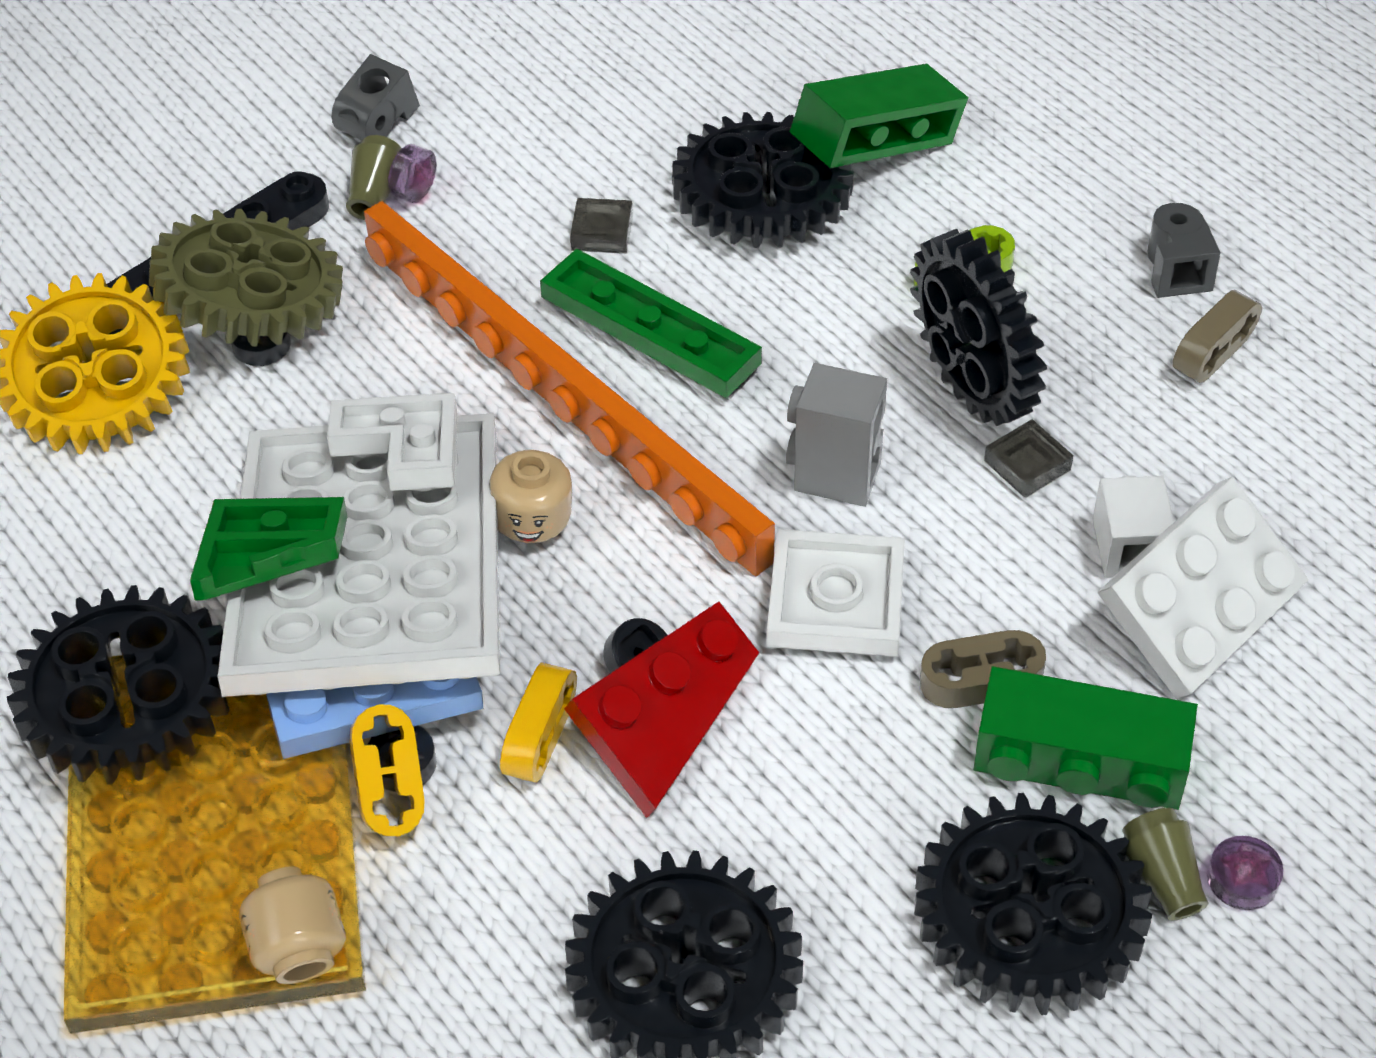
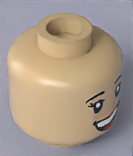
[489,450,572,543]
[239,867,346,984]

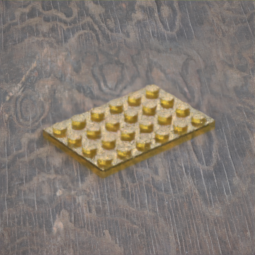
[64,655,366,1034]

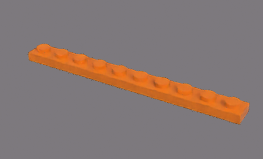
[364,201,775,577]

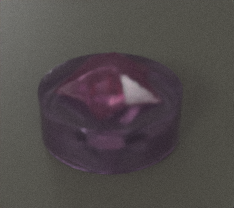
[388,144,437,203]
[1207,836,1284,910]

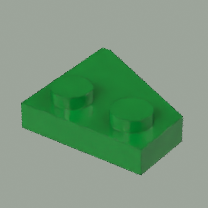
[190,497,348,601]

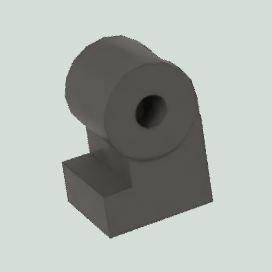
[331,54,420,140]
[1147,203,1221,298]

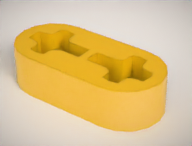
[500,662,577,783]
[349,704,425,837]

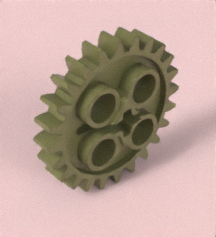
[149,209,343,346]

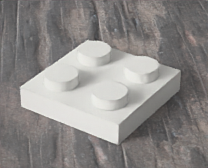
[766,529,905,656]

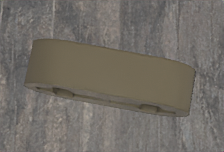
[1173,290,1262,383]
[920,630,1046,708]

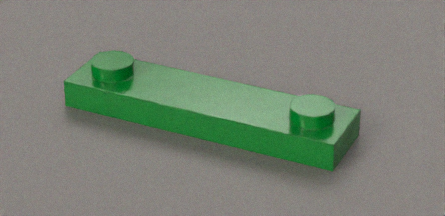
[540,248,762,399]

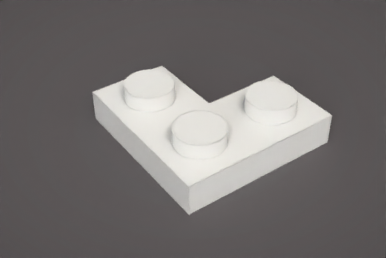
[327,392,458,491]

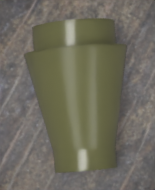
[346,135,406,220]
[1122,808,1209,921]

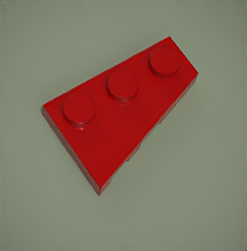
[564,601,759,818]

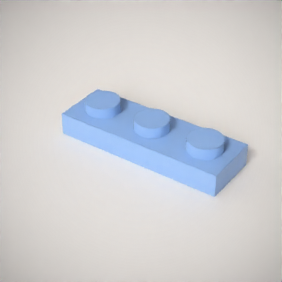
[266,677,483,759]

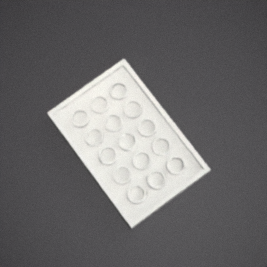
[218,413,500,697]

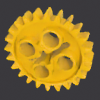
[0,273,190,454]

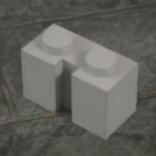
[786,362,887,507]

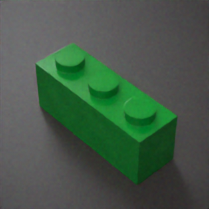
[790,63,969,168]
[973,666,1198,810]

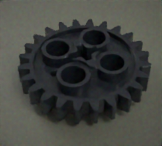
[672,112,854,248]
[910,229,1047,426]
[7,585,230,785]
[914,793,1152,1015]
[565,850,803,1058]

